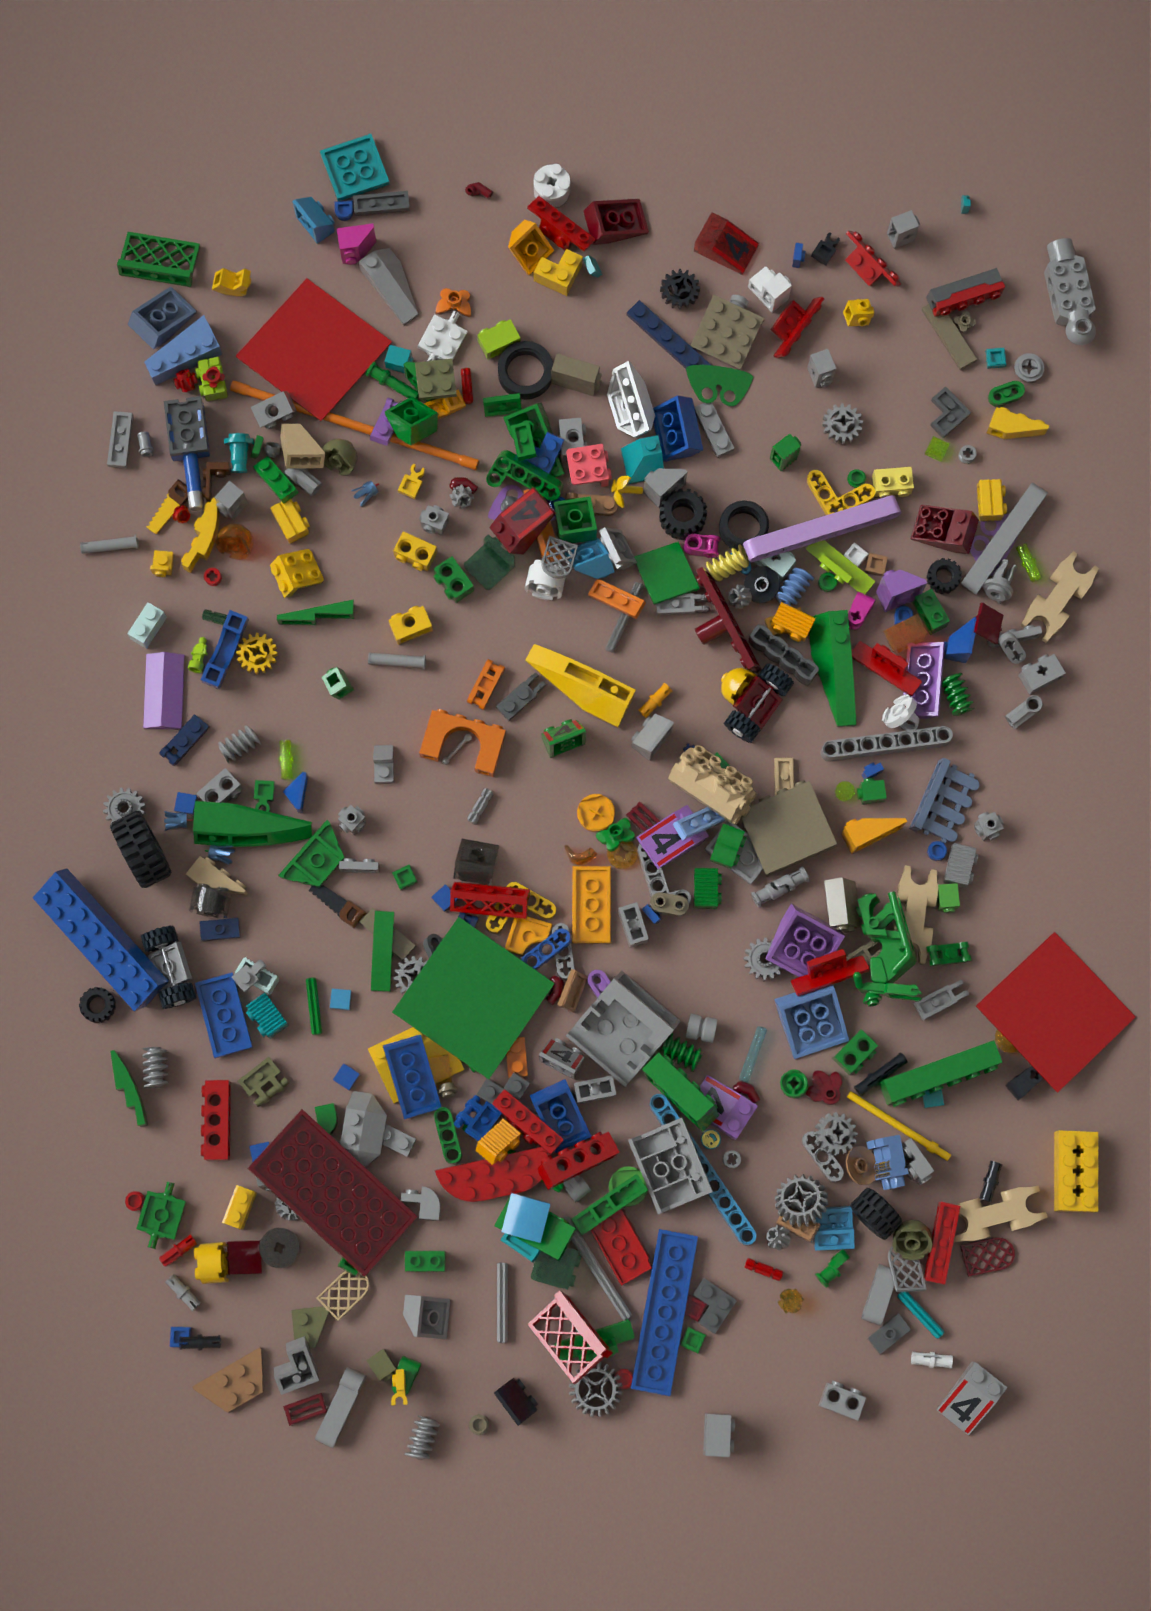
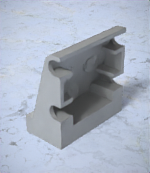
[566,971,681,1087]

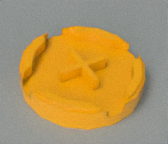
[577,794,615,832]

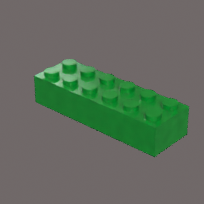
[879,1040,1002,1107]

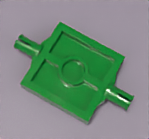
[136,1181,187,1249]

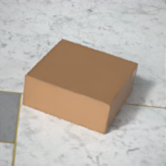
[865,553,888,576]

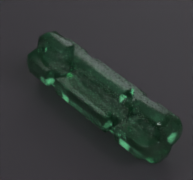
[202,609,227,625]

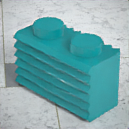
[246,992,289,1039]

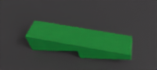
[277,599,355,625]

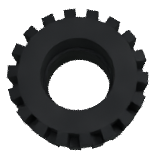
[659,488,707,540]
[850,1187,903,1240]

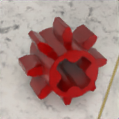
[173,369,198,392]

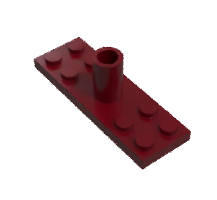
[695,567,762,673]

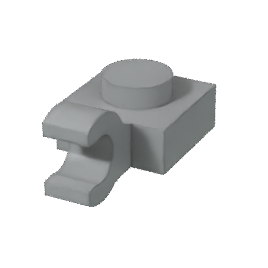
[232,960,266,992]

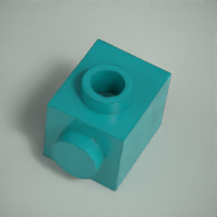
[384,345,414,373]

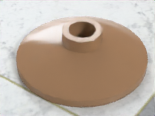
[846,1146,877,1185]

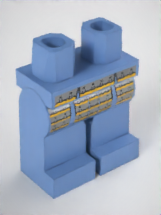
[866,1135,909,1190]

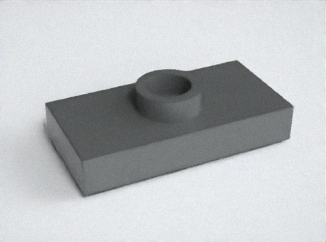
[867,1313,911,1354]

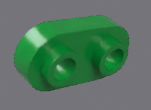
[988,381,1025,407]

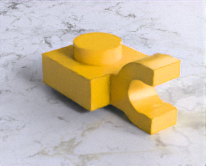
[391,1369,408,1406]

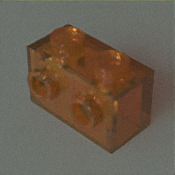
[882,614,927,653]

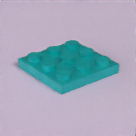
[320,134,390,201]

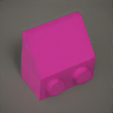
[337,223,376,265]

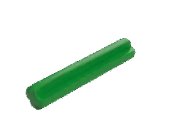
[306,977,322,1035]

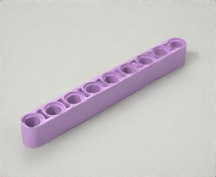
[743,495,902,562]

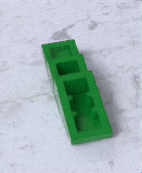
[371,911,395,992]
[110,1050,148,1127]
[571,1174,648,1236]

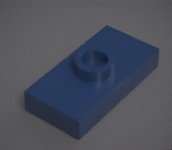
[200,918,240,941]

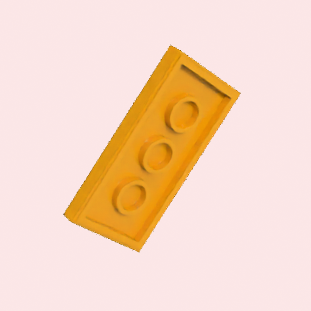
[572,866,611,944]

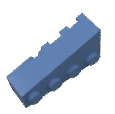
[144,315,222,385]

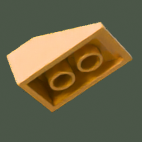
[841,818,907,854]

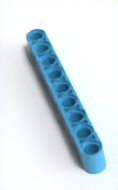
[650,1094,756,1245]

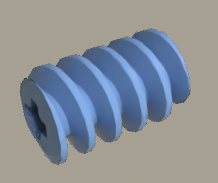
[775,568,814,607]

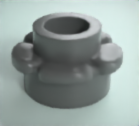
[263,442,281,458]

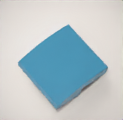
[501,1193,550,1243]
[814,1206,855,1251]

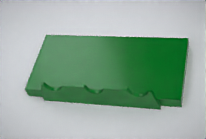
[494,1195,576,1261]

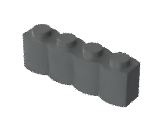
[748,624,819,686]

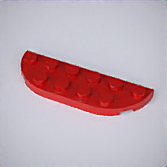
[435,1147,552,1202]

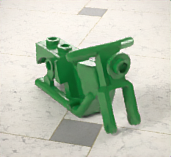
[853,891,922,1007]

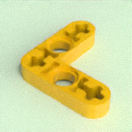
[807,470,875,515]
[486,882,556,934]

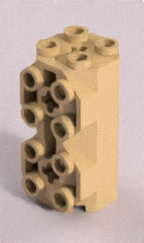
[668,745,757,825]

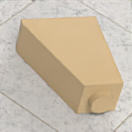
[280,424,325,469]

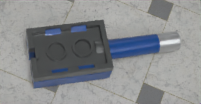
[164,396,210,511]

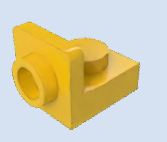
[150,550,174,577]

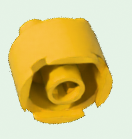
[194,1242,229,1284]

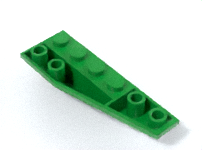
[193,801,312,847]

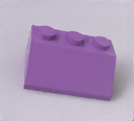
[876,570,927,612]

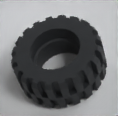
[110,811,172,888]

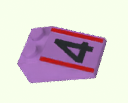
[636,805,709,869]
[700,1075,758,1140]

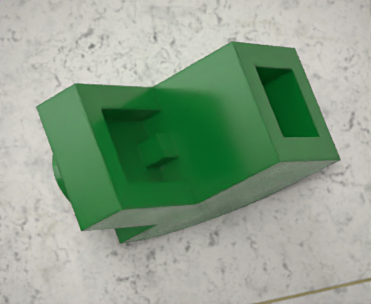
[315,1103,338,1135]

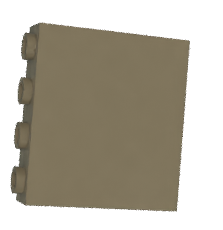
[741,780,838,876]

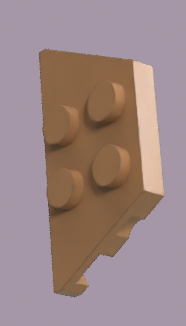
[192,1347,264,1413]

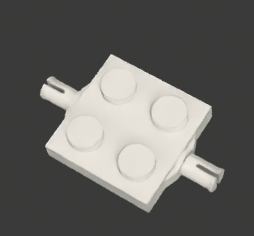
[418,311,467,361]

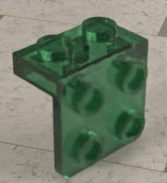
[464,534,515,590]
[531,1248,582,1290]

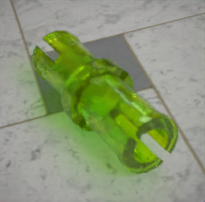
[1016,543,1042,582]
[279,740,294,780]

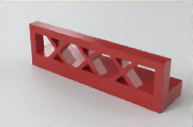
[450,882,530,919]
[924,1202,961,1285]

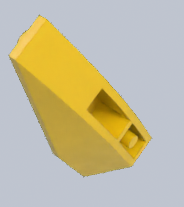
[525,644,636,728]

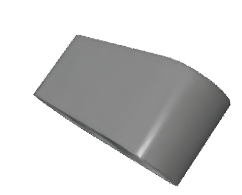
[861,1264,898,1326]

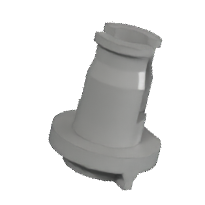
[983,559,1017,604]

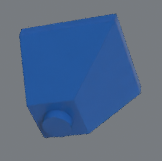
[944,617,976,663]

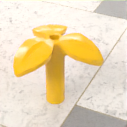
[611,476,643,508]

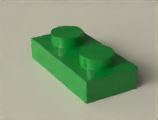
[483,393,522,417]
[511,421,537,461]

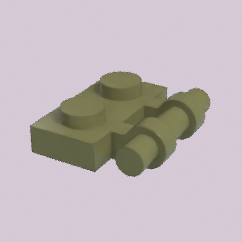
[238,1057,289,1107]

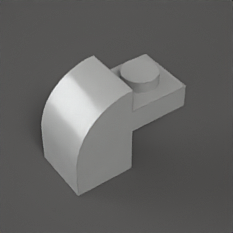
[401,1187,441,1221]

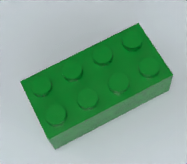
[642,1053,719,1132]

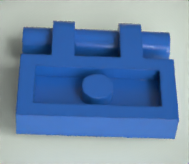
[454,1095,502,1141]

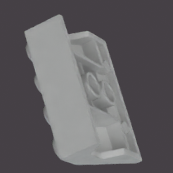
[628,1117,713,1214]

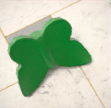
[596,818,636,852]

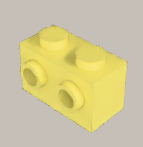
[872,467,914,498]

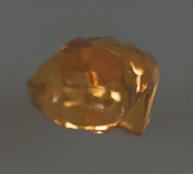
[565,845,597,866]

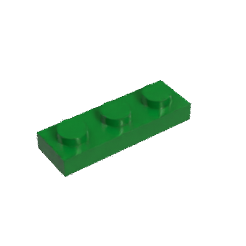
[253,456,299,504]

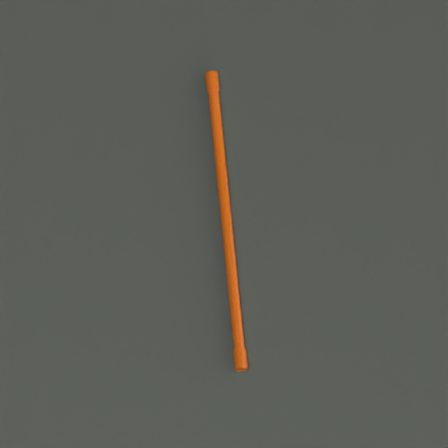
[230,380,479,470]

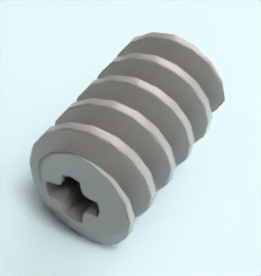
[218,726,262,764]
[142,1047,169,1089]
[404,1415,440,1460]

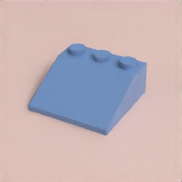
[774,985,849,1059]

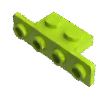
[806,540,875,594]

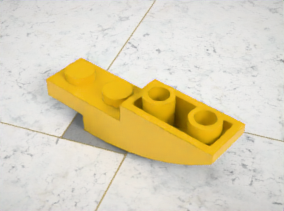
[181,498,219,573]

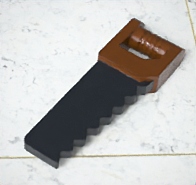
[308,885,367,928]

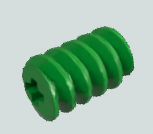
[941,673,975,716]
[660,1033,704,1072]

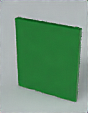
[634,541,699,605]

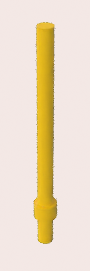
[847,1091,951,1161]

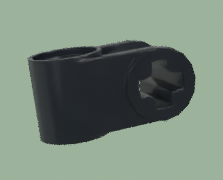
[1005,1066,1043,1101]

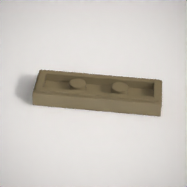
[360,908,416,961]

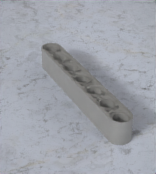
[961,482,1048,594]
[820,726,953,761]

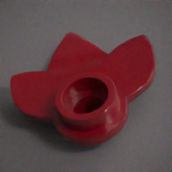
[805,1070,842,1105]

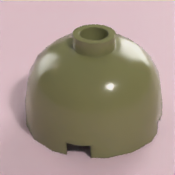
[322,439,358,475]
[892,1219,933,1260]

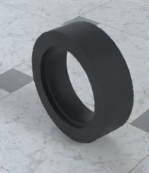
[498,341,553,400]

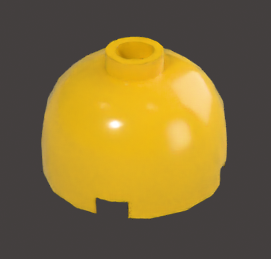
[721,668,756,705]

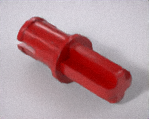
[159,1234,198,1267]

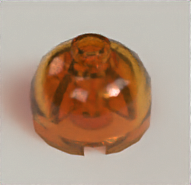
[215,523,254,560]

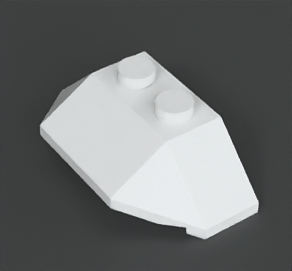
[607,361,655,438]

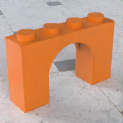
[419,709,506,777]

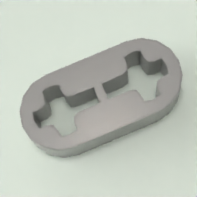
[999,632,1026,664]

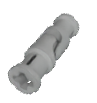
[751,867,810,908]

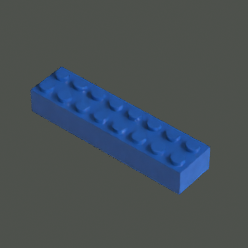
[33,868,169,1011]

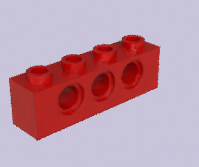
[201,1080,231,1161]
[537,1131,620,1190]

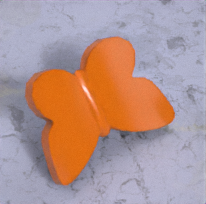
[436,288,471,317]

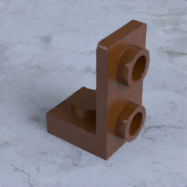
[202,462,231,502]

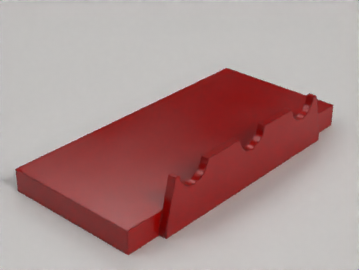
[591,1209,652,1286]

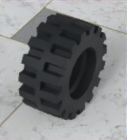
[926,558,962,594]
[79,987,116,1023]

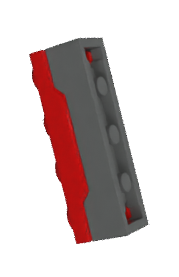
[926,268,1005,317]

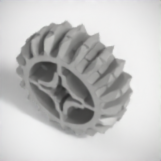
[775,1174,828,1227]
[569,1362,623,1417]

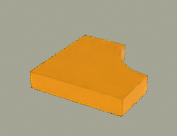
[505,916,553,956]

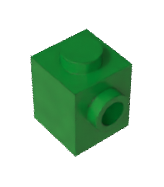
[857,778,887,805]

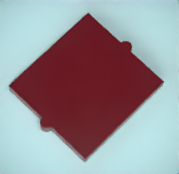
[974,603,1004,644]
[226,1240,263,1275]

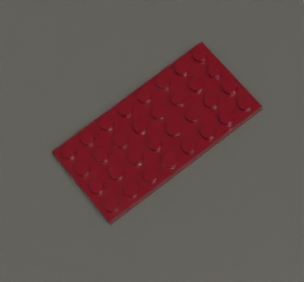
[247,1109,417,1277]

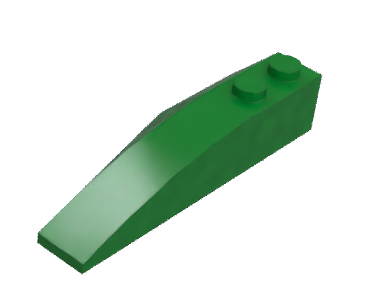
[809,610,856,727]

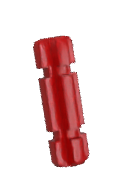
[461,368,473,404]
[744,1258,783,1281]

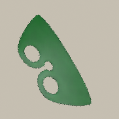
[686,365,753,406]

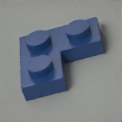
[526,432,565,474]

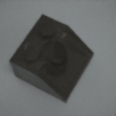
[453,839,499,885]

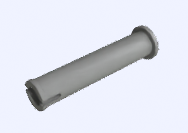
[80,534,139,554]
[368,652,426,670]

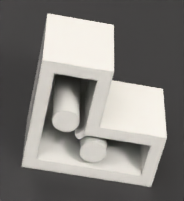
[748,266,792,313]

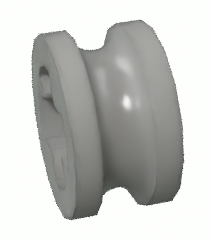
[958,445,976,464]
[723,1150,741,1168]

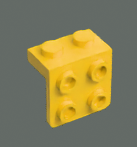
[270,549,324,598]

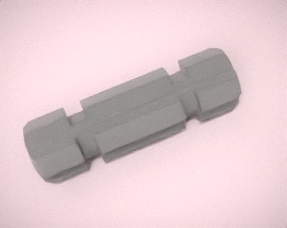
[467,788,493,824]

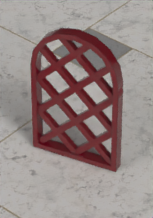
[960,1238,1015,1277]

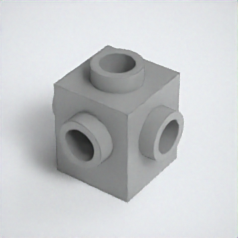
[419,505,450,535]
[338,805,366,835]
[974,811,1004,841]

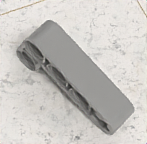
[637,844,691,915]
[315,1367,367,1448]

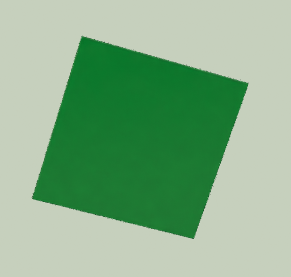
[392,917,554,1080]

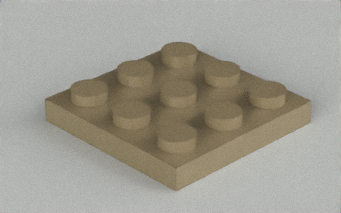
[690,295,765,369]

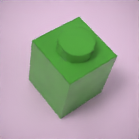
[937,883,960,913]

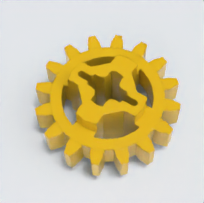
[236,633,278,675]

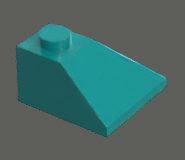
[621,435,664,484]

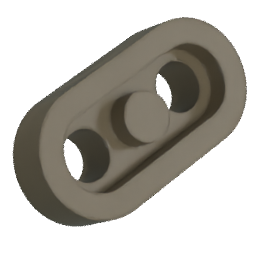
[650,892,689,916]

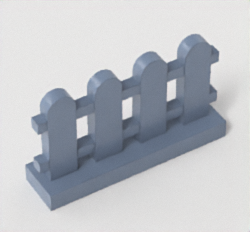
[909,758,979,844]

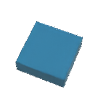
[330,989,352,1010]

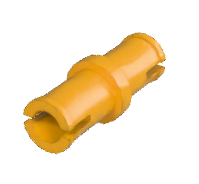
[638,683,673,718]

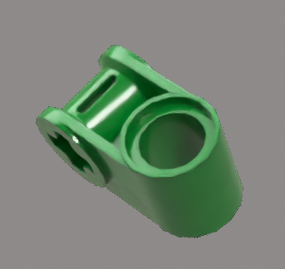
[392,1356,422,1395]

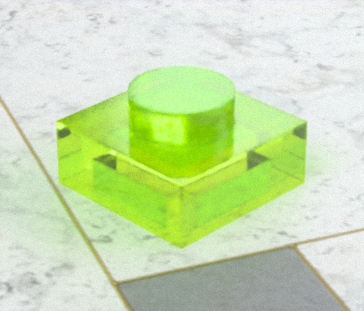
[925,436,950,462]

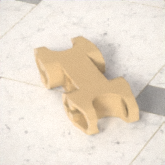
[1020,551,1099,643]
[892,865,938,964]
[953,1186,1048,1243]

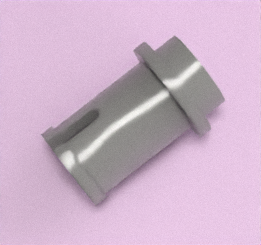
[137,432,154,457]

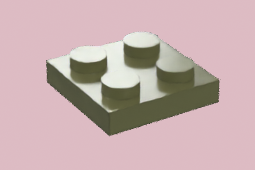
[415,359,457,401]

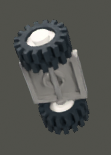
[141,925,196,1009]

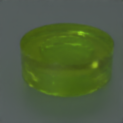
[835,781,855,801]

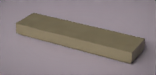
[922,304,977,370]

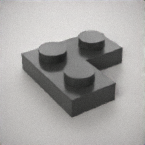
[930,386,971,438]
[477,1072,531,1104]
[693,1278,737,1334]

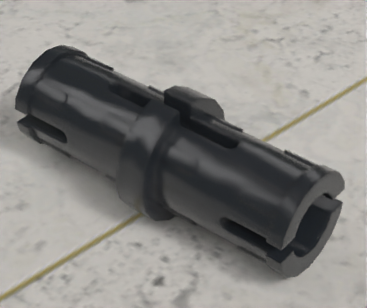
[979,1161,1003,1202]
[179,1334,221,1351]

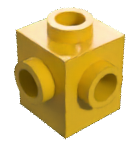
[843,299,874,327]

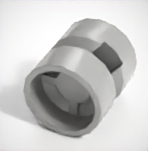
[686,1013,717,1043]

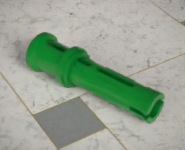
[366,361,419,400]

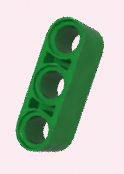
[434,1107,462,1164]

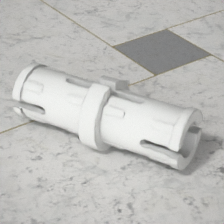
[911,1351,953,1368]

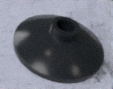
[744,566,780,603]

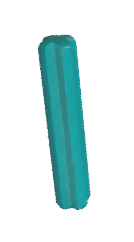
[897,1292,945,1339]

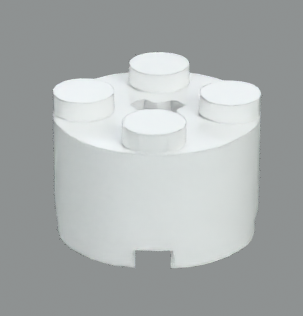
[534,164,570,208]
[525,560,566,600]

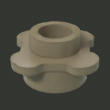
[954,311,976,332]

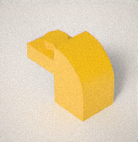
[212,268,251,296]

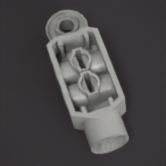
[1044,238,1096,345]

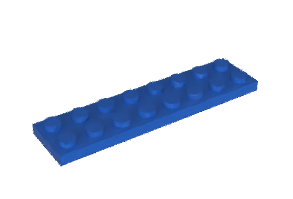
[631,1229,698,1396]

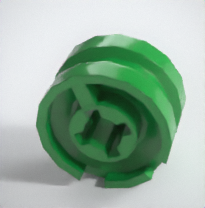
[780,1069,808,1099]

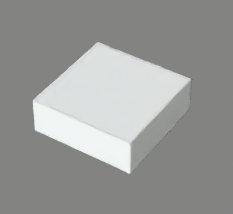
[844,543,869,567]

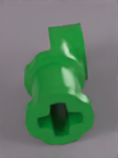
[815,1249,850,1288]

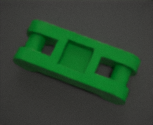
[926,941,972,966]

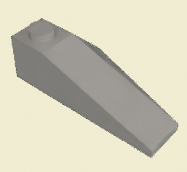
[359,248,418,325]

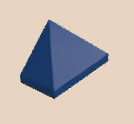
[283,772,308,813]

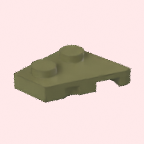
[291,1306,329,1349]

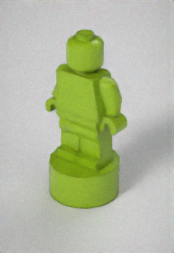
[188,637,208,673]

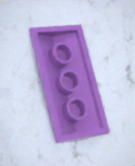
[903,642,945,719]
[143,652,185,729]

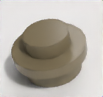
[438,1083,457,1098]
[469,1414,489,1435]

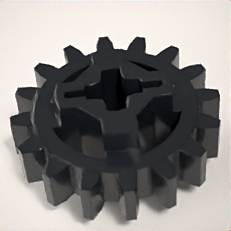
[660,269,700,310]

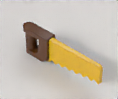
[146,479,188,534]

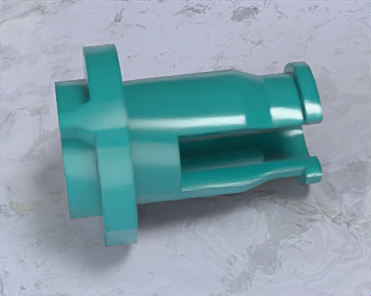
[224,433,254,473]

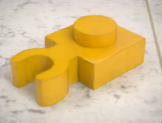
[398,464,425,499]

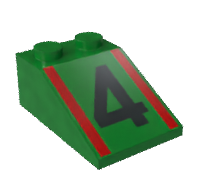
[541,719,586,758]

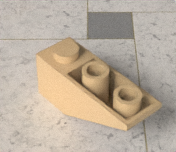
[186,856,248,896]

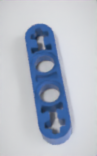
[520,929,572,970]

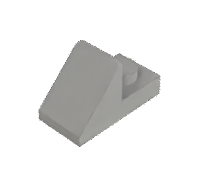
[373,745,394,784]

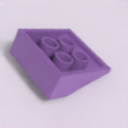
[765,903,845,977]

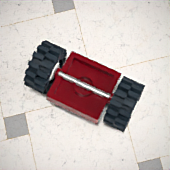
[724,663,794,743]

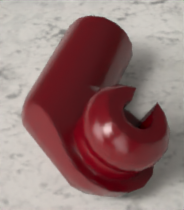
[465,182,493,199]

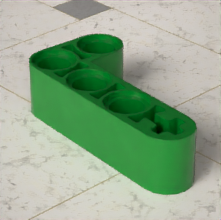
[486,450,563,501]

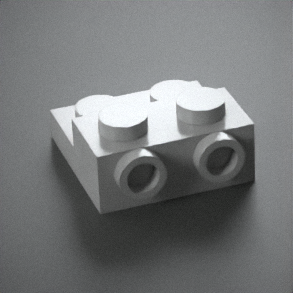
[599,527,637,570]
[902,1138,934,1185]

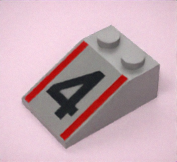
[539,1038,585,1079]
[936,1362,1008,1435]

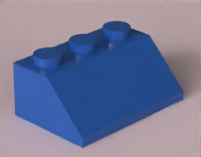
[653,395,703,462]

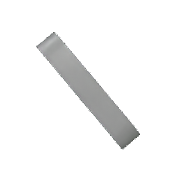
[552,923,575,980]
[802,1131,844,1182]

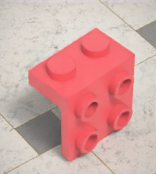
[566,444,612,487]

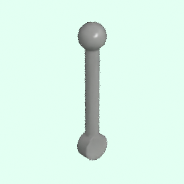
[442,734,472,764]

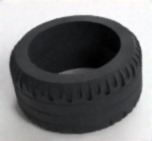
[719,500,769,551]

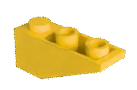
[987,407,1049,439]

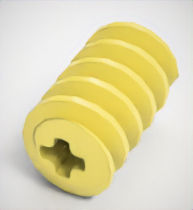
[706,544,749,582]

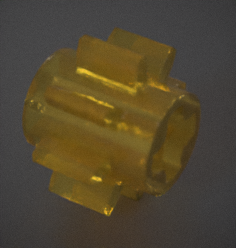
[778,1289,804,1313]

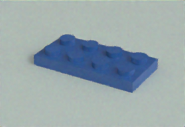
[195,972,253,1059]
[383,1034,442,1119]

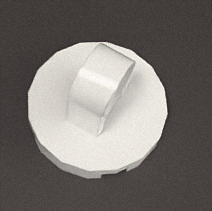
[882,694,919,731]

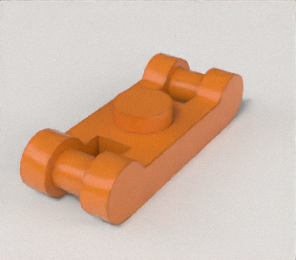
[467,659,505,710]

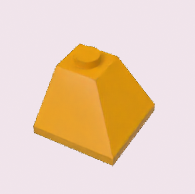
[508,219,554,275]

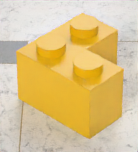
[534,249,583,296]

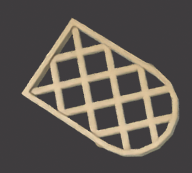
[316,1271,369,1321]

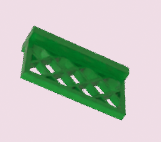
[117,232,200,287]

